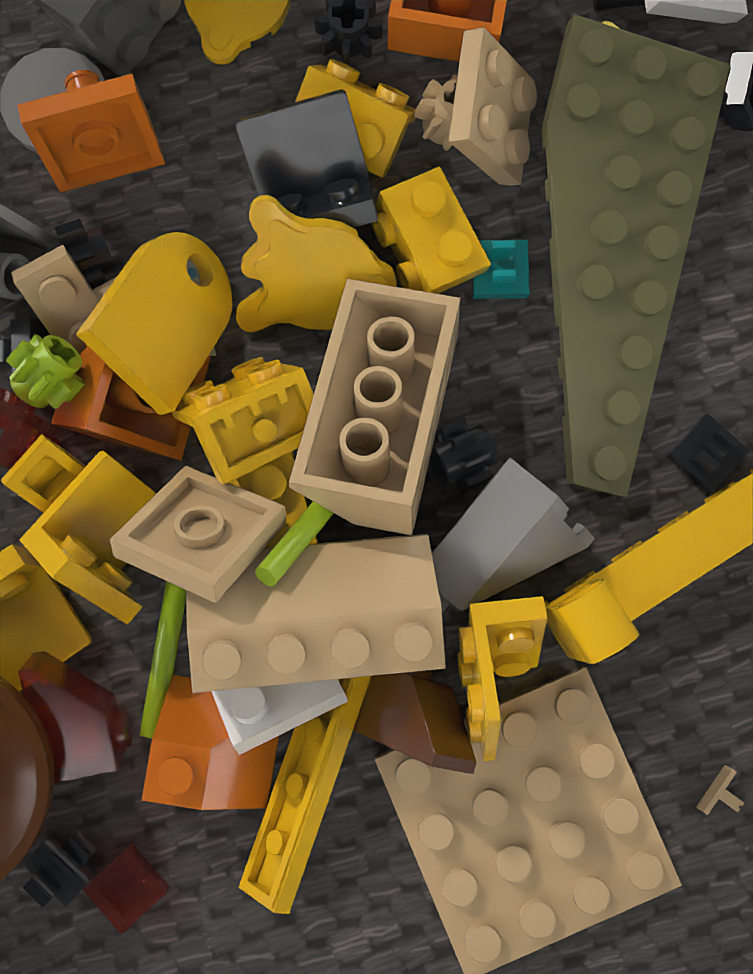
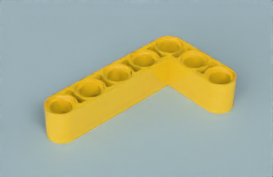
[544,469,753,664]

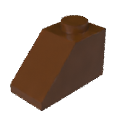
[353,670,477,774]

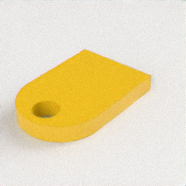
[76,232,232,415]

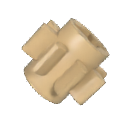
[414,74,457,151]

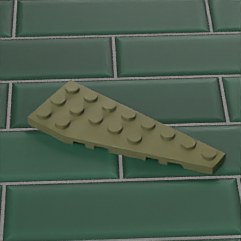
[541,14,731,498]

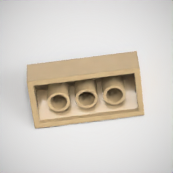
[289,279,460,536]
[186,534,446,693]

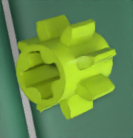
[6,335,86,409]

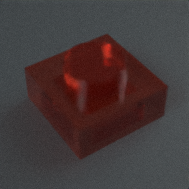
[83,844,170,935]

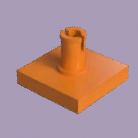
[17,69,165,193]

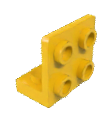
[172,357,314,485]
[20,451,157,625]
[0,544,92,692]
[457,596,547,762]

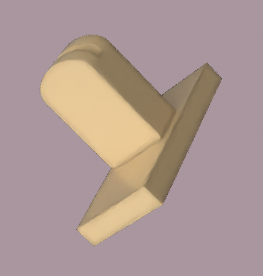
[696,765,744,815]

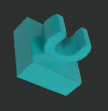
[472,240,530,299]

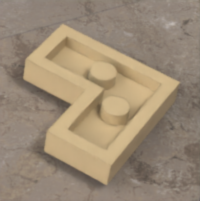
[11,245,117,354]

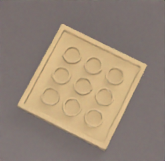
[374,667,682,974]

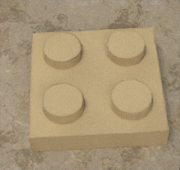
[449,27,537,186]
[110,466,286,603]

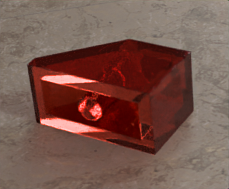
[18,651,132,783]

